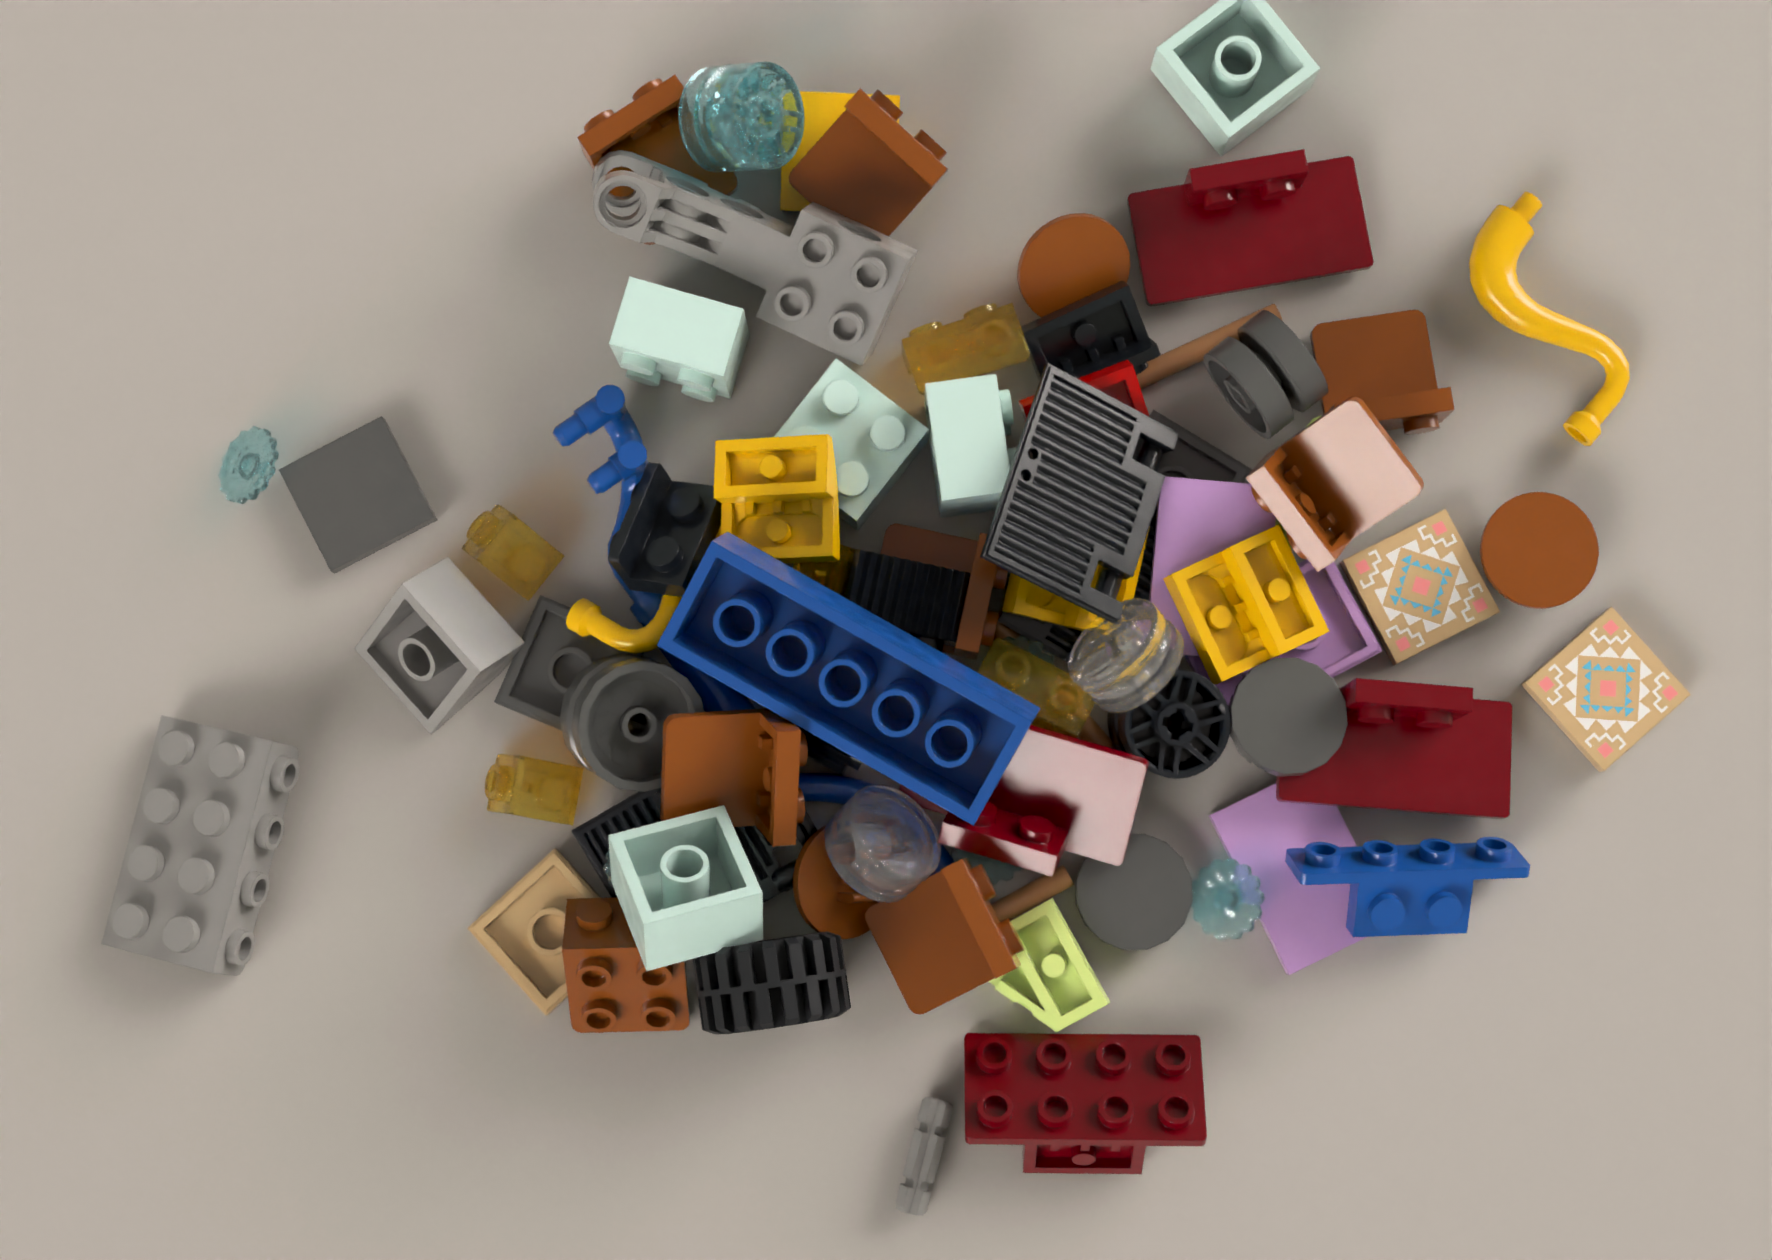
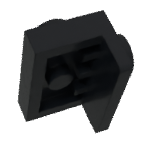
[1018,280,1161,381]

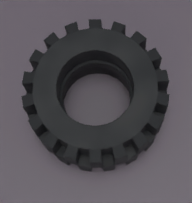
[692,932,851,1035]

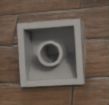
[354,557,525,734]

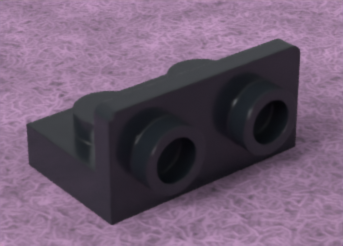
[608,462,721,597]

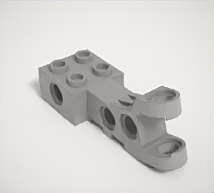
[592,150,918,366]

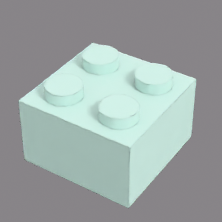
[1150,0,1320,157]
[609,276,750,402]
[774,358,929,531]
[924,374,1017,518]
[608,805,763,971]

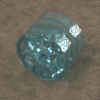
[678,61,805,173]

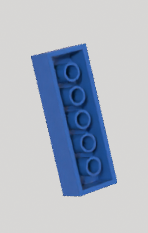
[657,532,1040,826]

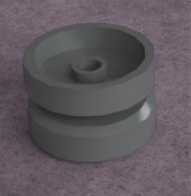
[560,653,704,792]

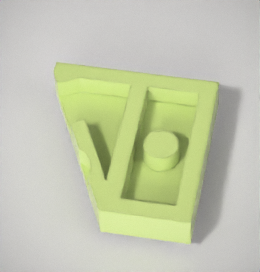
[988,898,1110,1032]

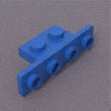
[1285,837,1530,937]

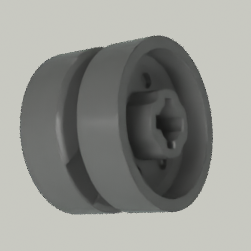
[1203,310,1328,439]

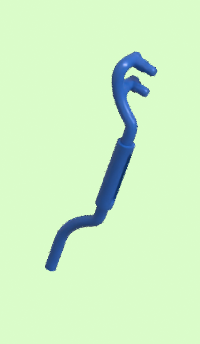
[552,385,955,876]

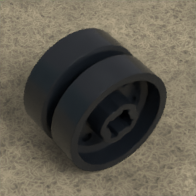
[1107,666,1231,779]

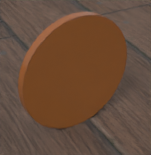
[1017,213,1130,317]
[1480,492,1599,609]
[793,820,895,939]

